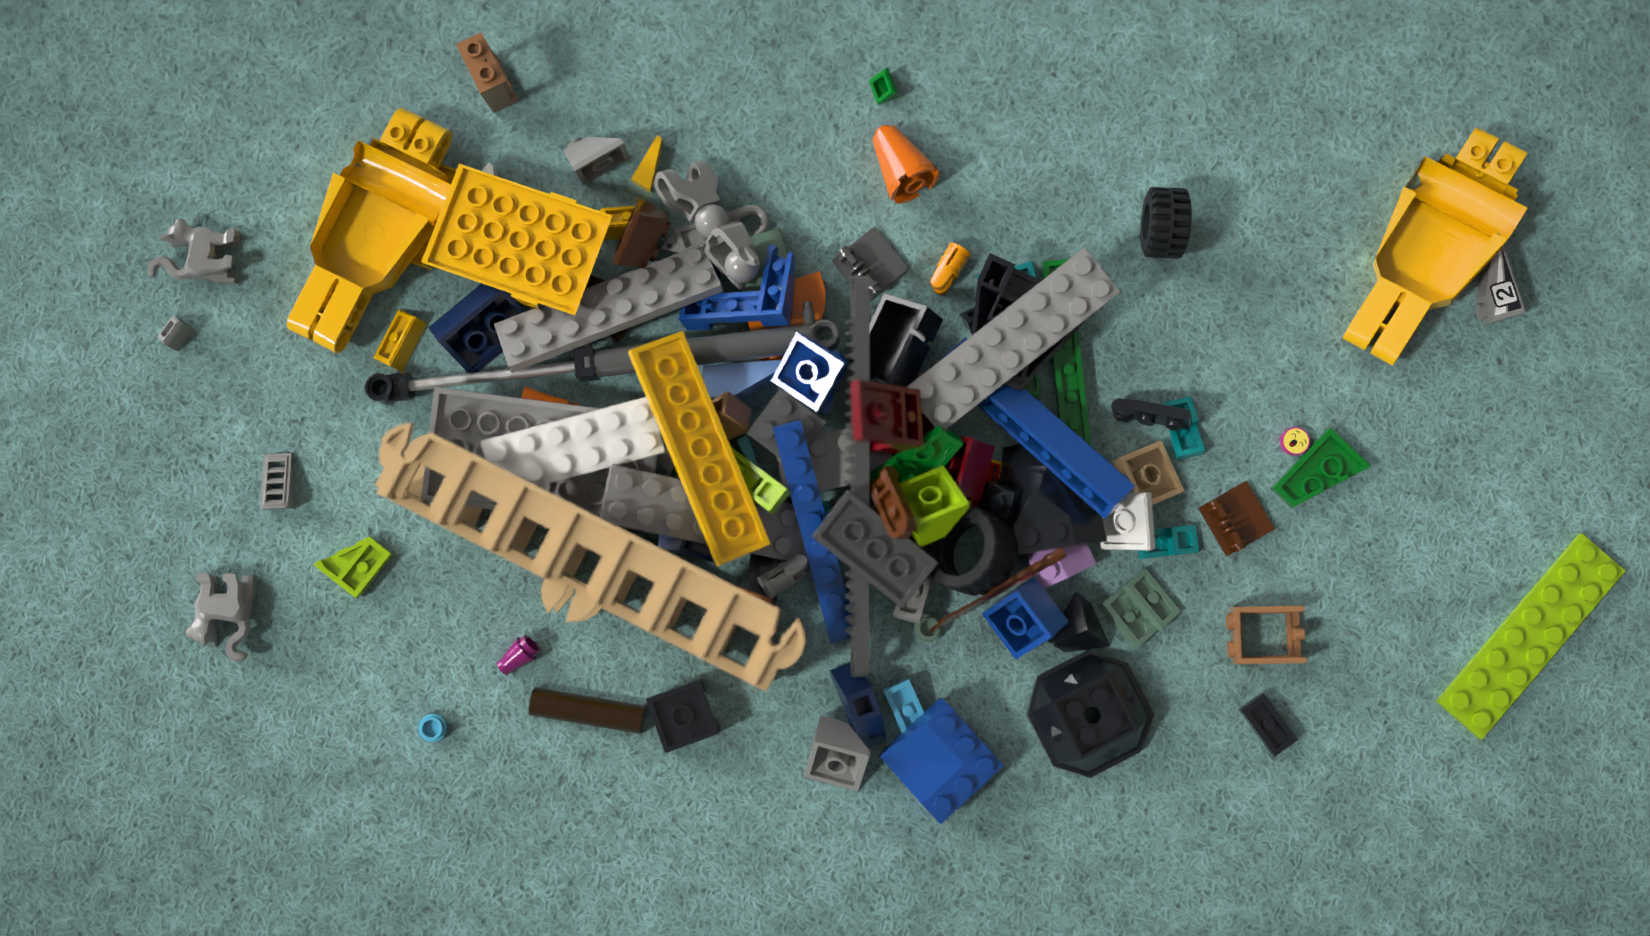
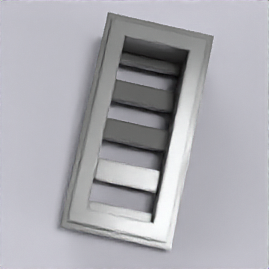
[261,453,295,510]

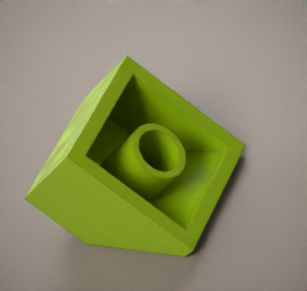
[899,465,970,547]

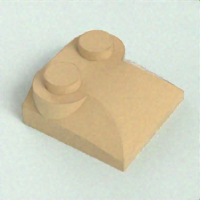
[1112,440,1184,505]

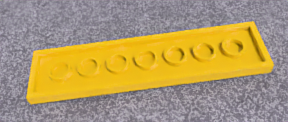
[628,331,770,567]

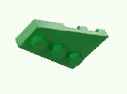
[869,425,964,483]
[1271,428,1372,508]

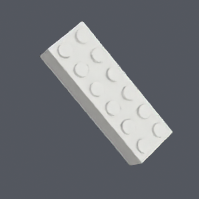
[480,397,666,486]

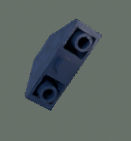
[829,662,886,748]

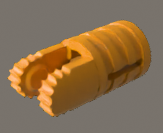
[930,242,971,295]

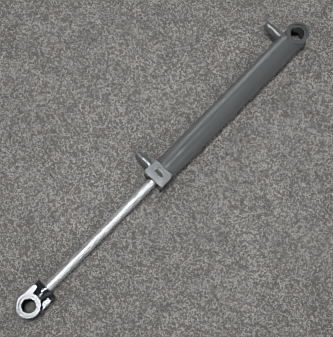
[365,301,840,405]

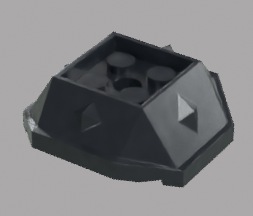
[1026,650,1155,778]

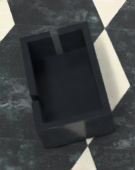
[869,293,943,387]

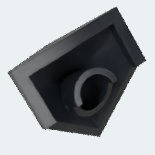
[1047,592,1110,652]

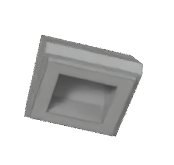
[158,315,194,351]

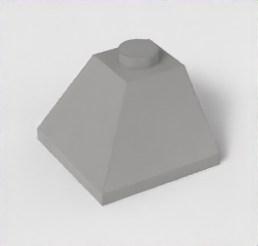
[563,137,630,185]
[804,715,870,792]

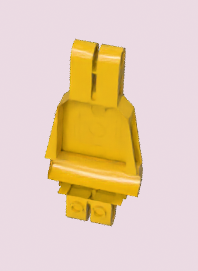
[287,108,452,353]
[1342,127,1528,366]

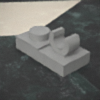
[893,576,934,624]

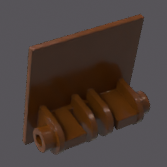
[1198,481,1274,557]

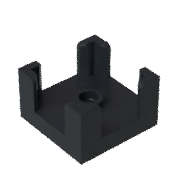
[646,678,721,753]

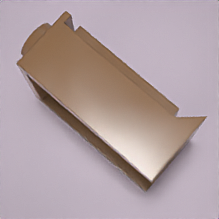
[456,32,519,113]
[1226,606,1307,664]

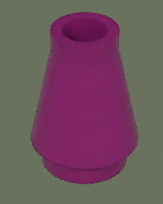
[497,635,540,675]

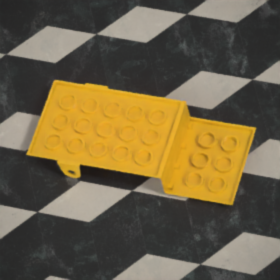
[411,164,612,315]

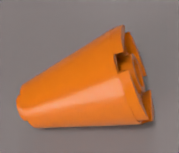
[872,125,940,204]

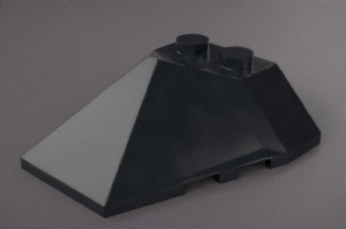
[972,253,1083,392]
[998,444,1107,558]

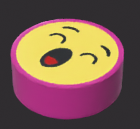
[1280,427,1310,456]

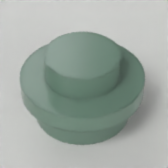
[914,614,942,642]

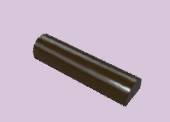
[529,687,646,734]

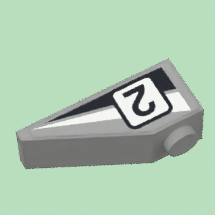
[1475,233,1526,326]

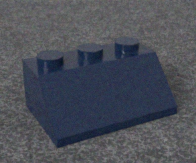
[428,283,525,373]

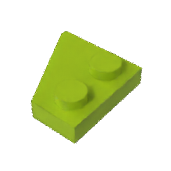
[314,536,393,598]

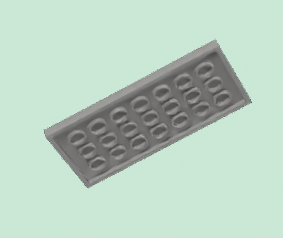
[421,387,658,517]

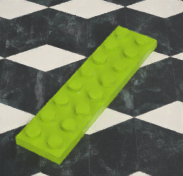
[1435,533,1625,740]

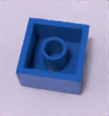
[982,576,1069,659]

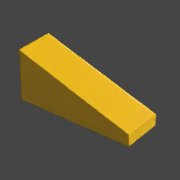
[631,135,663,193]

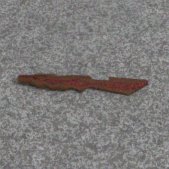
[930,547,1067,632]

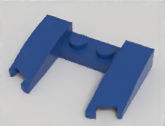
[679,244,795,331]

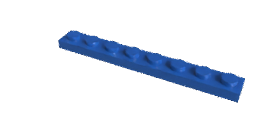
[773,420,850,643]

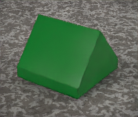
[868,68,900,105]

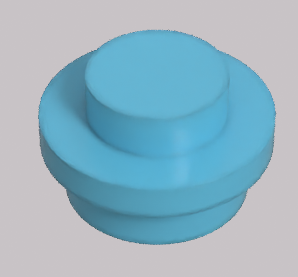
[418,714,448,742]

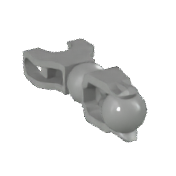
[654,160,760,289]

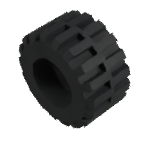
[1140,187,1192,259]

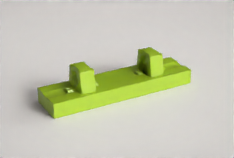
[730,446,791,515]

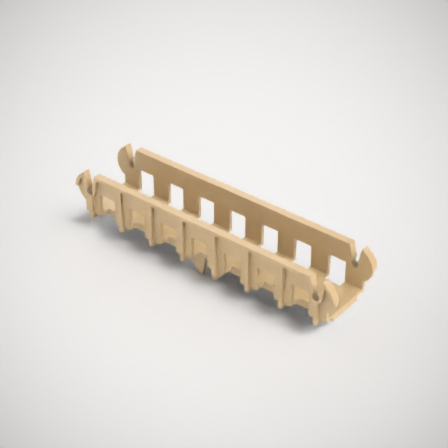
[375,423,806,691]

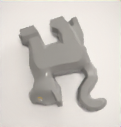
[147,218,241,284]
[186,573,257,662]

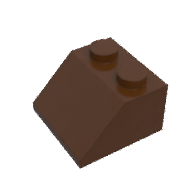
[612,198,671,268]

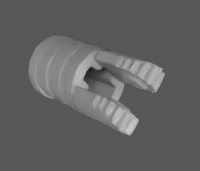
[757,554,809,599]

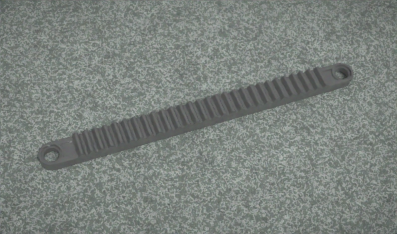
[845,276,870,677]

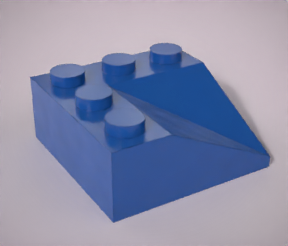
[879,697,1004,824]

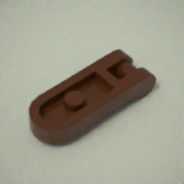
[869,465,916,540]

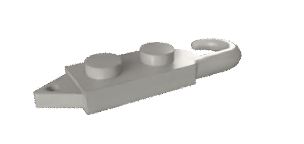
[661,205,769,253]

